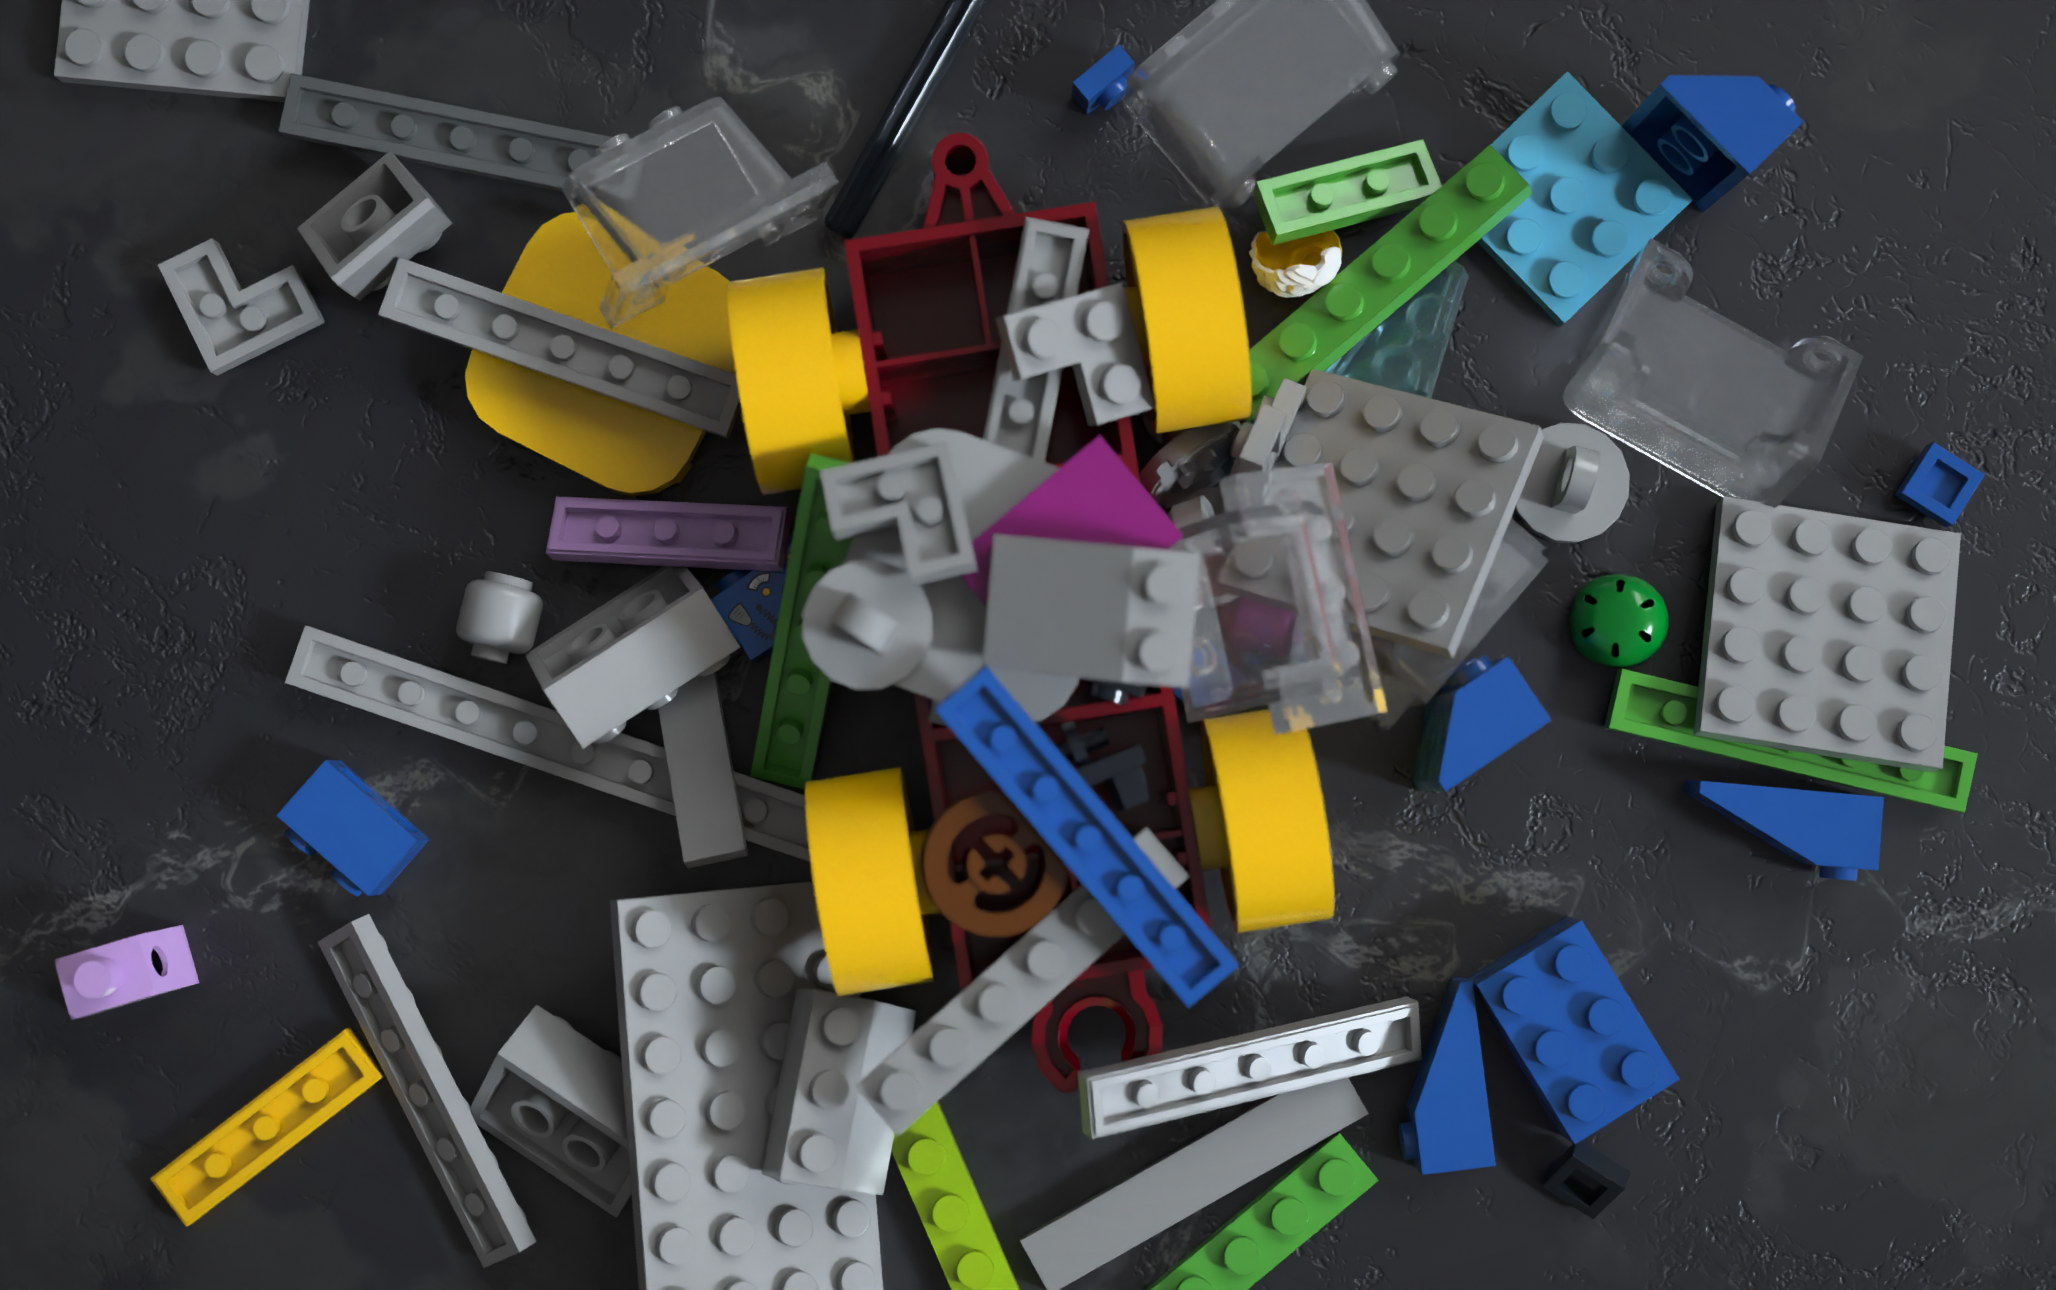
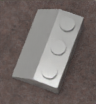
[525,566,740,749]
[762,989,916,1195]
[470,1005,632,1218]

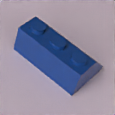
[1622,75,1804,212]
[1411,654,1551,792]

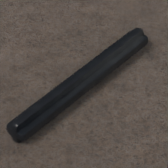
[824,0,986,239]

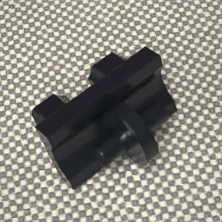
[1056,719,1149,812]

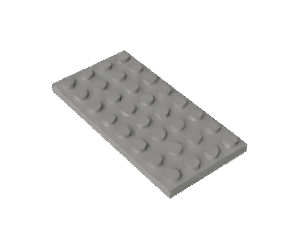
[610,881,883,1290]

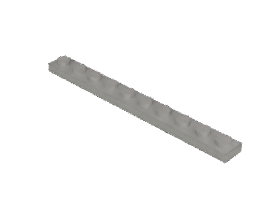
[285,625,811,862]

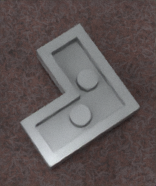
[158,238,325,376]
[996,283,1155,426]
[1229,378,1307,512]
[820,441,977,586]

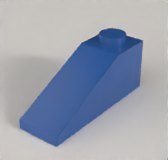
[1685,781,1884,881]
[1399,977,1496,1175]

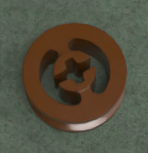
[921,792,1068,937]

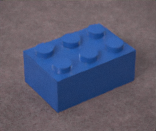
[1467,917,1680,1144]

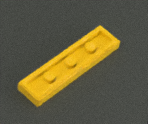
[150,1027,386,1227]

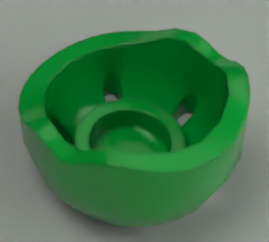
[1569,574,1669,668]

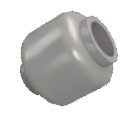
[456,571,543,664]

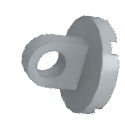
[1137,410,1242,509]
[1515,423,1630,543]

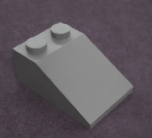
[982,534,1201,688]

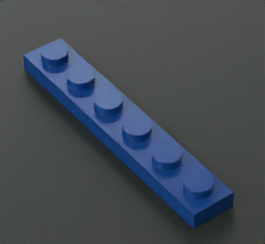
[934,664,1239,1007]

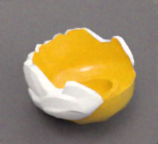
[1249,230,1342,298]

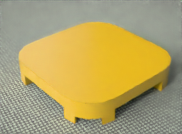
[465,211,736,498]

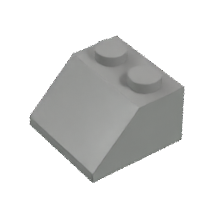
[297,151,452,301]

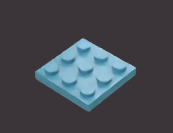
[1477,71,1693,327]

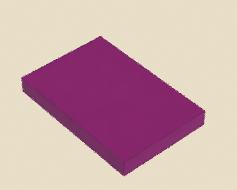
[960,435,1184,608]

